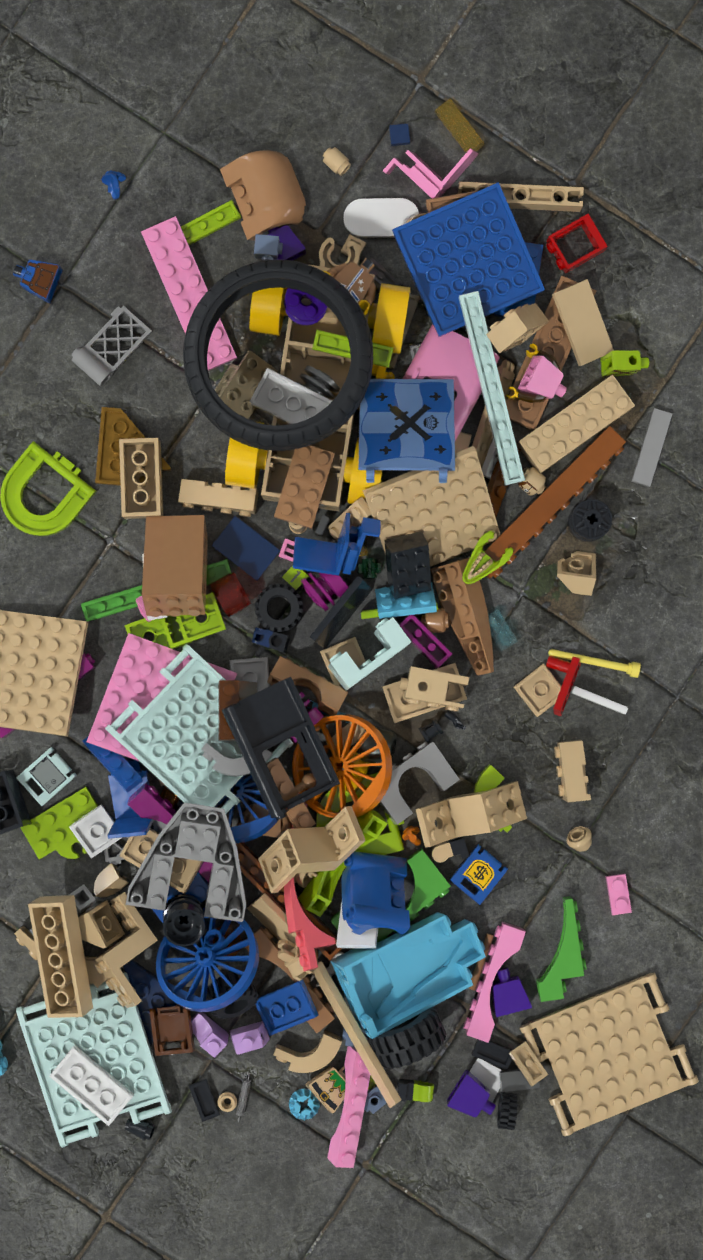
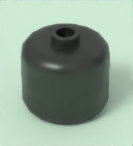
[359,727,397,767]

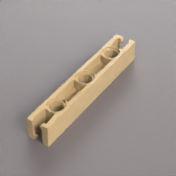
[458,182,584,212]

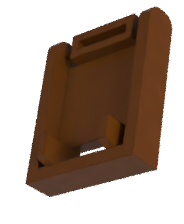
[150,1005,195,1056]

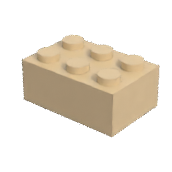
[486,303,549,353]

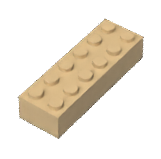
[517,375,635,473]
[28,895,93,1018]

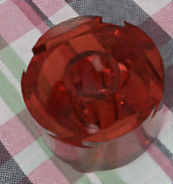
[210,572,252,618]

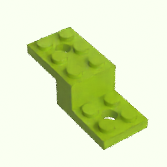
[124,593,226,649]

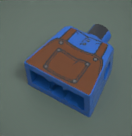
[13,260,63,303]

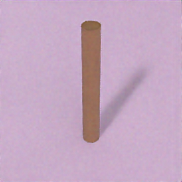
[469,933,494,991]

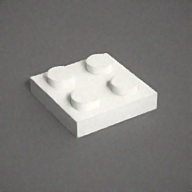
[69,804,121,858]

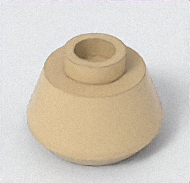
[566,826,592,852]

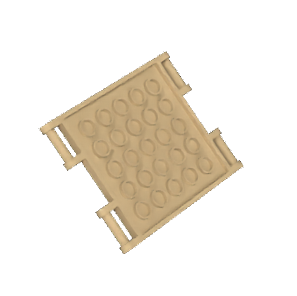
[520,973,699,1136]

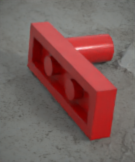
[546,656,581,717]

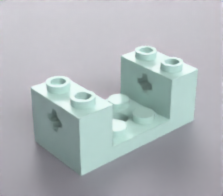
[328,617,411,691]

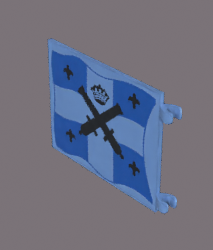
[358,379,455,483]

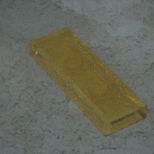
[435,99,485,153]

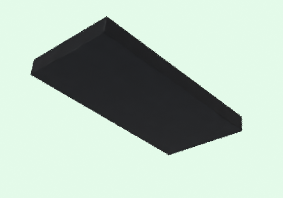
[310,576,373,649]

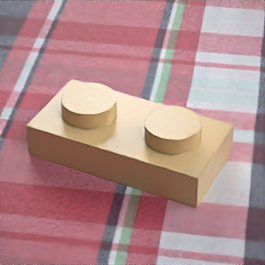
[509,1041,548,1086]

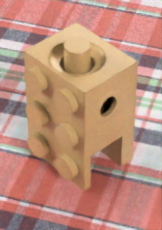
[399,666,469,712]

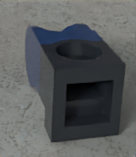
[251,627,291,653]

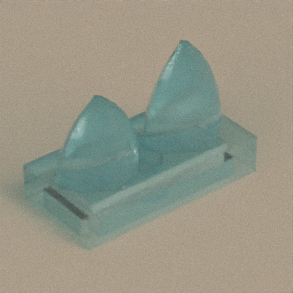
[488,609,518,651]

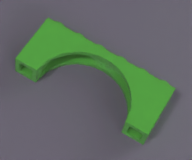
[330,847,451,949]

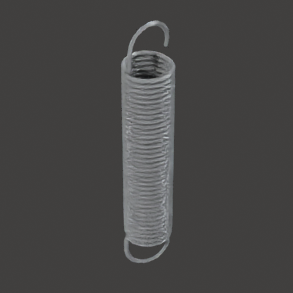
[236,1073,251,1122]

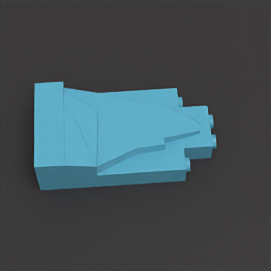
[330,912,486,1039]

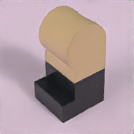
[431,837,469,863]

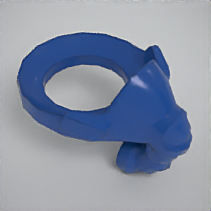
[101,170,126,200]

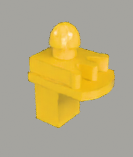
[371,364,395,379]

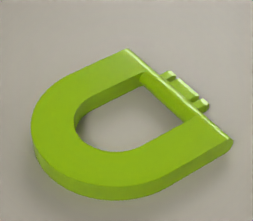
[0,441,97,536]
[317,772,404,855]

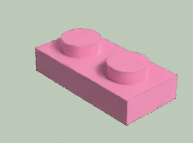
[605,873,632,915]

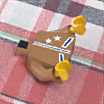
[324,258,376,315]

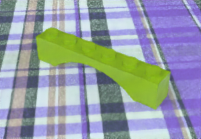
[298,809,388,917]

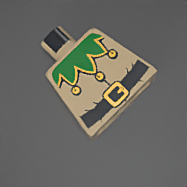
[305,1065,346,1114]

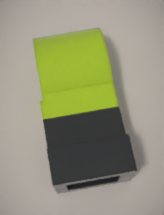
[398,1079,434,1102]

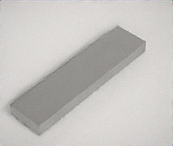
[631,408,672,487]

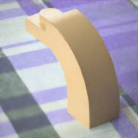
[273,1030,342,1073]

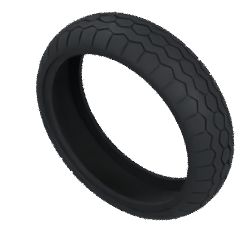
[183,260,373,451]

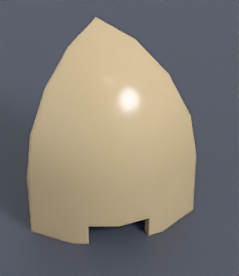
[94,863,129,897]

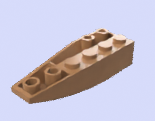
[430,557,494,676]

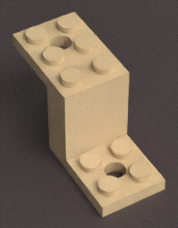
[416,781,527,848]
[258,806,366,893]
[94,892,158,1008]

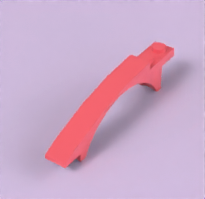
[284,825,336,972]

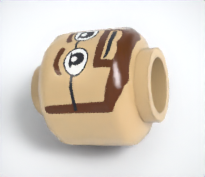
[518,467,546,496]

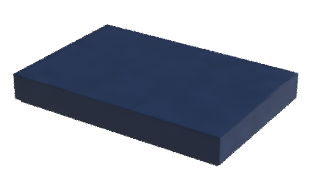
[212,516,280,581]

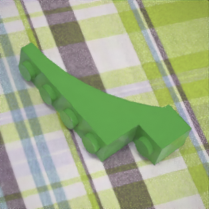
[536,896,586,1002]

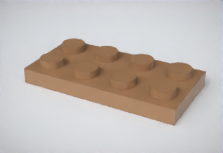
[274,446,335,529]

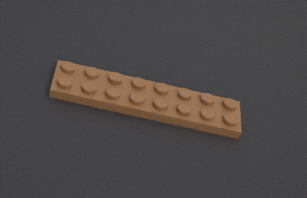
[506,276,596,431]

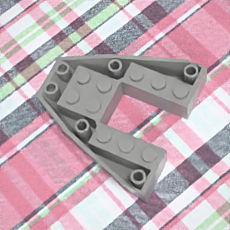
[126,803,246,922]

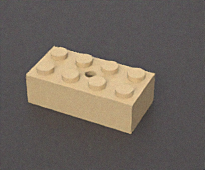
[119,438,163,519]

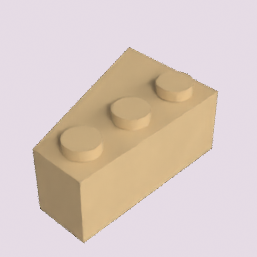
[555,740,591,802]

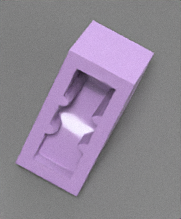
[191,1012,229,1058]

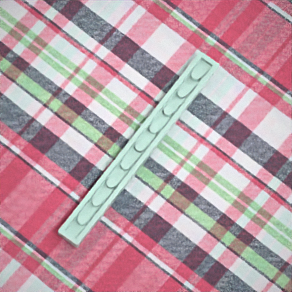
[459,291,525,485]

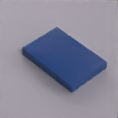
[255,979,319,1036]

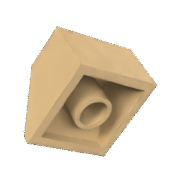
[78,900,125,949]

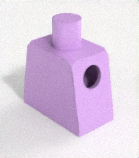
[229,1021,270,1054]

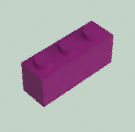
[399,615,452,668]

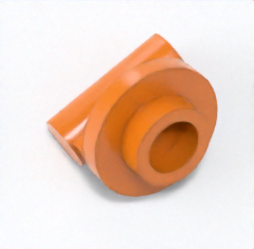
[402,826,421,846]

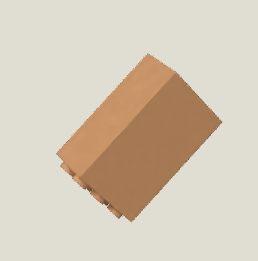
[142,515,208,617]

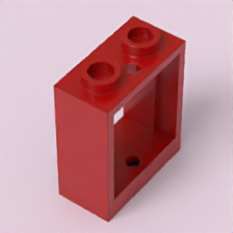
[546,214,608,274]

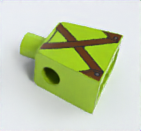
[600,351,649,377]

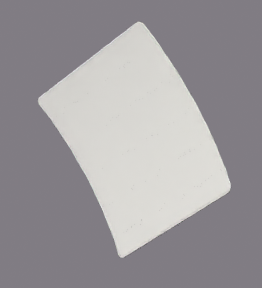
[470,1058,502,1102]

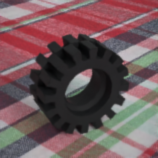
[497,1092,518,1130]

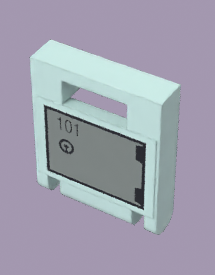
[16,747,77,806]

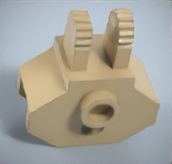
[278,939,318,981]

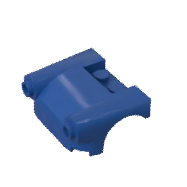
[341,851,410,935]

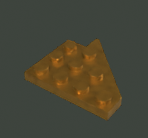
[95,407,171,486]

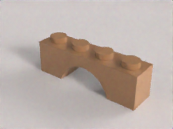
[267,656,348,716]

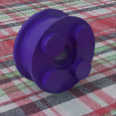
[284,288,327,326]

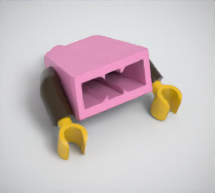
[506,344,567,403]

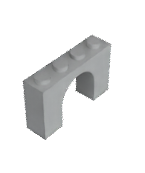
[368,741,460,825]

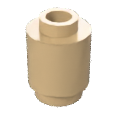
[323,147,351,176]

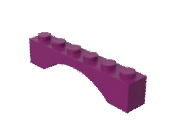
[128,783,212,882]

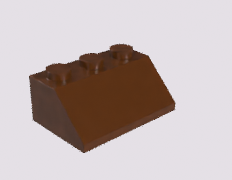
[218,680,257,741]

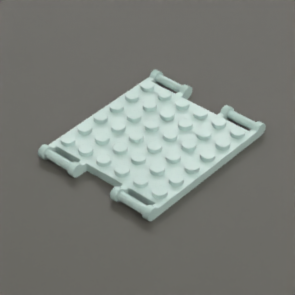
[105,644,294,814]
[16,973,172,1147]

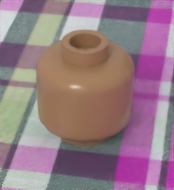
[421,608,450,633]

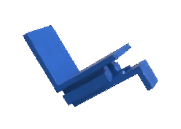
[293,513,381,576]
[107,756,153,839]

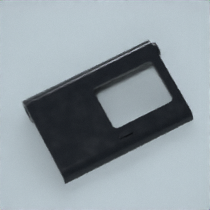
[222,677,340,820]

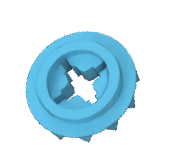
[289,1088,320,1121]

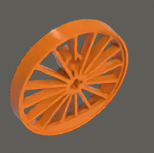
[292,714,392,818]

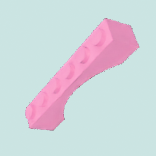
[463,922,526,1043]
[327,1046,371,1168]

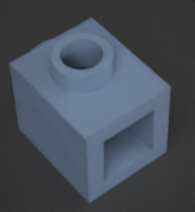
[254,234,283,261]

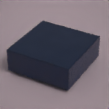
[389,124,410,146]

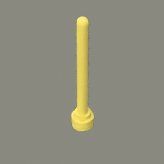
[548,649,641,678]

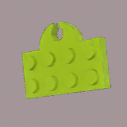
[21,787,98,859]

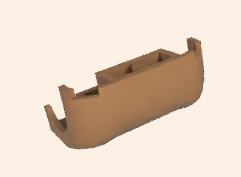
[220,150,306,241]

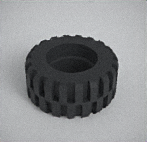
[368,1007,446,1069]

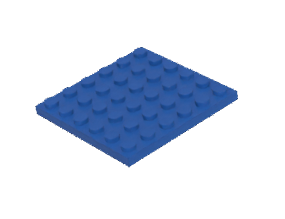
[392,182,545,337]

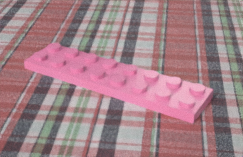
[141,216,237,371]

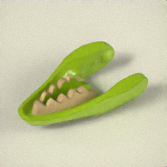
[462,531,514,584]

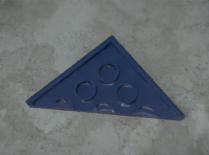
[124,960,179,1047]

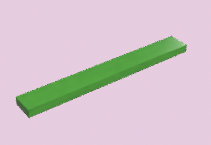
[81,559,233,622]

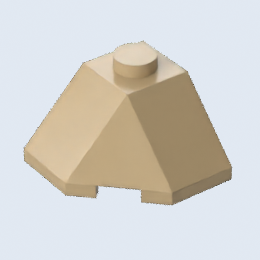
[557,551,596,596]

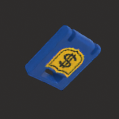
[449,844,508,905]

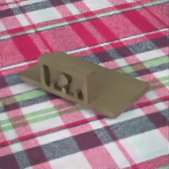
[215,351,278,419]

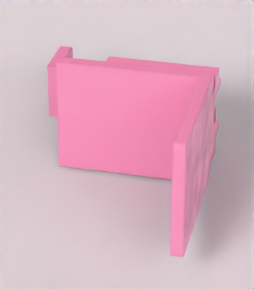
[383,148,478,199]

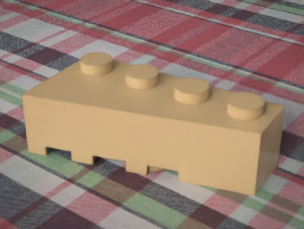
[178,479,259,517]

